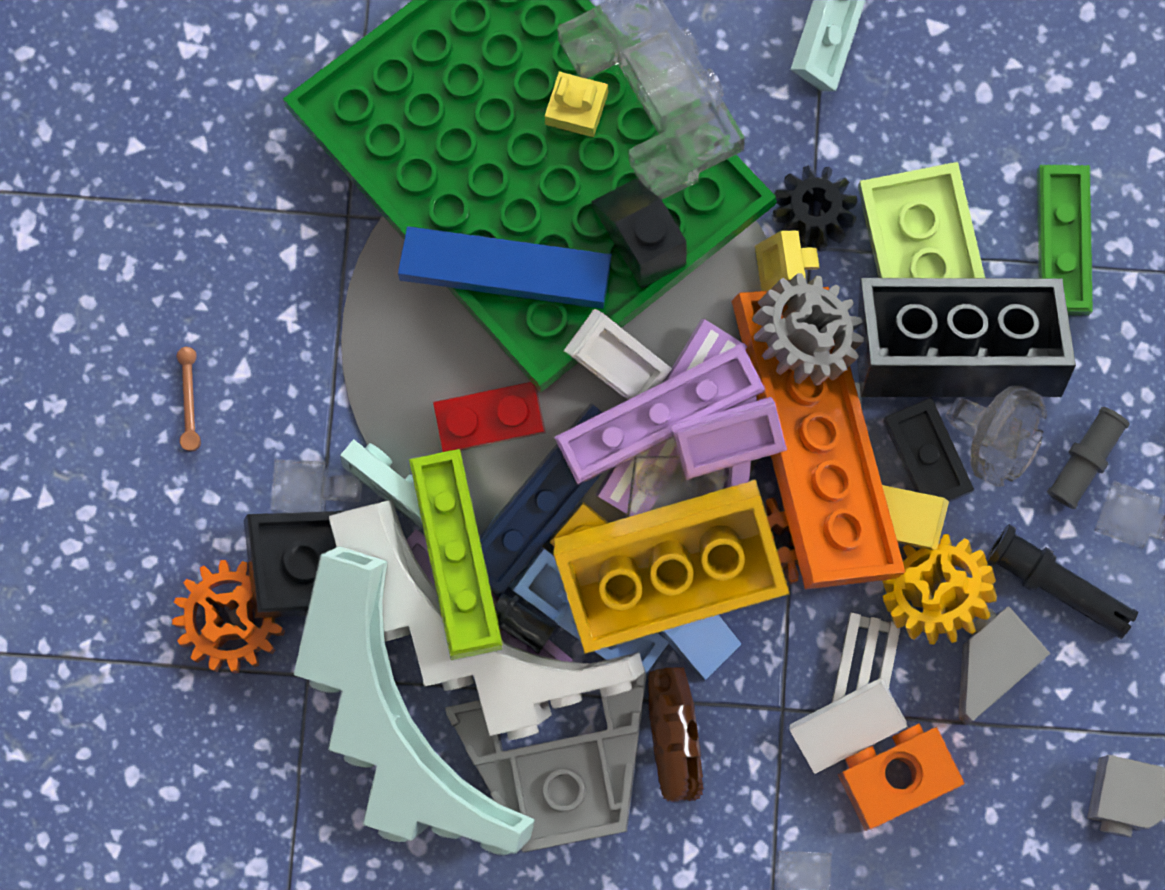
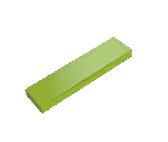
[409,449,503,661]

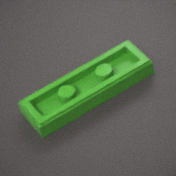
[1037,165,1093,315]

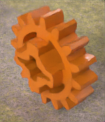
[172,560,285,673]

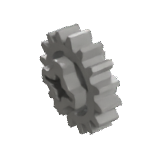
[752,273,864,385]

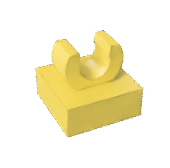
[544,72,608,137]
[755,231,820,291]

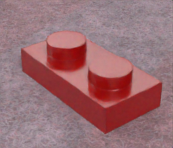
[433,382,546,452]

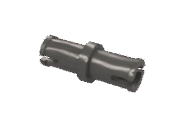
[1047,407,1130,509]

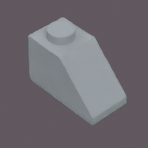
[958,606,1051,725]
[1087,755,1165,838]

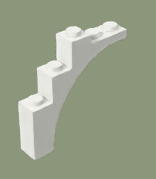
[329,499,644,740]

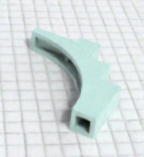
[294,546,535,855]

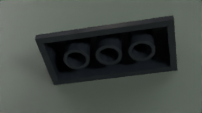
[856,278,1076,397]

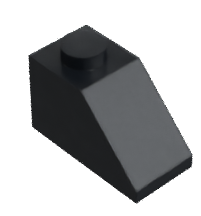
[591,179,687,289]

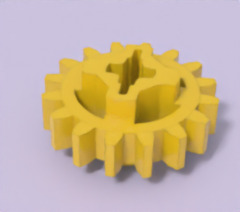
[882,534,997,645]

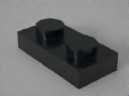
[883,397,974,502]

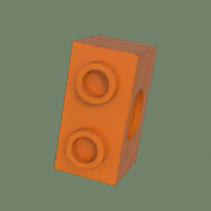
[838,723,965,831]

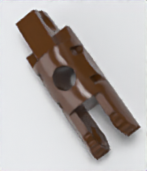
[648,667,704,802]

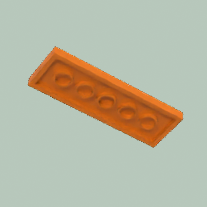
[731,287,905,589]

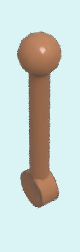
[177,346,201,452]

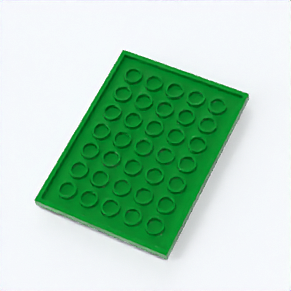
[283,0,776,392]

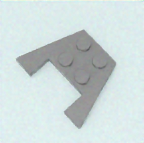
[445,667,646,852]

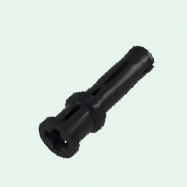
[986,524,1139,639]

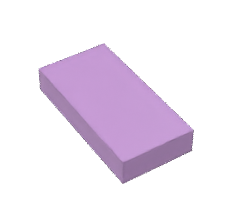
[671,397,787,480]

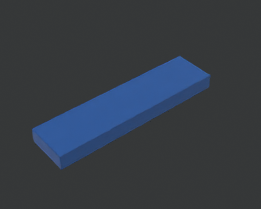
[398,226,612,309]

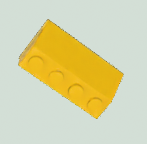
[554,480,789,653]

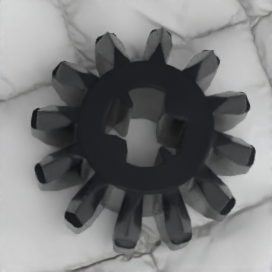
[772,165,858,252]

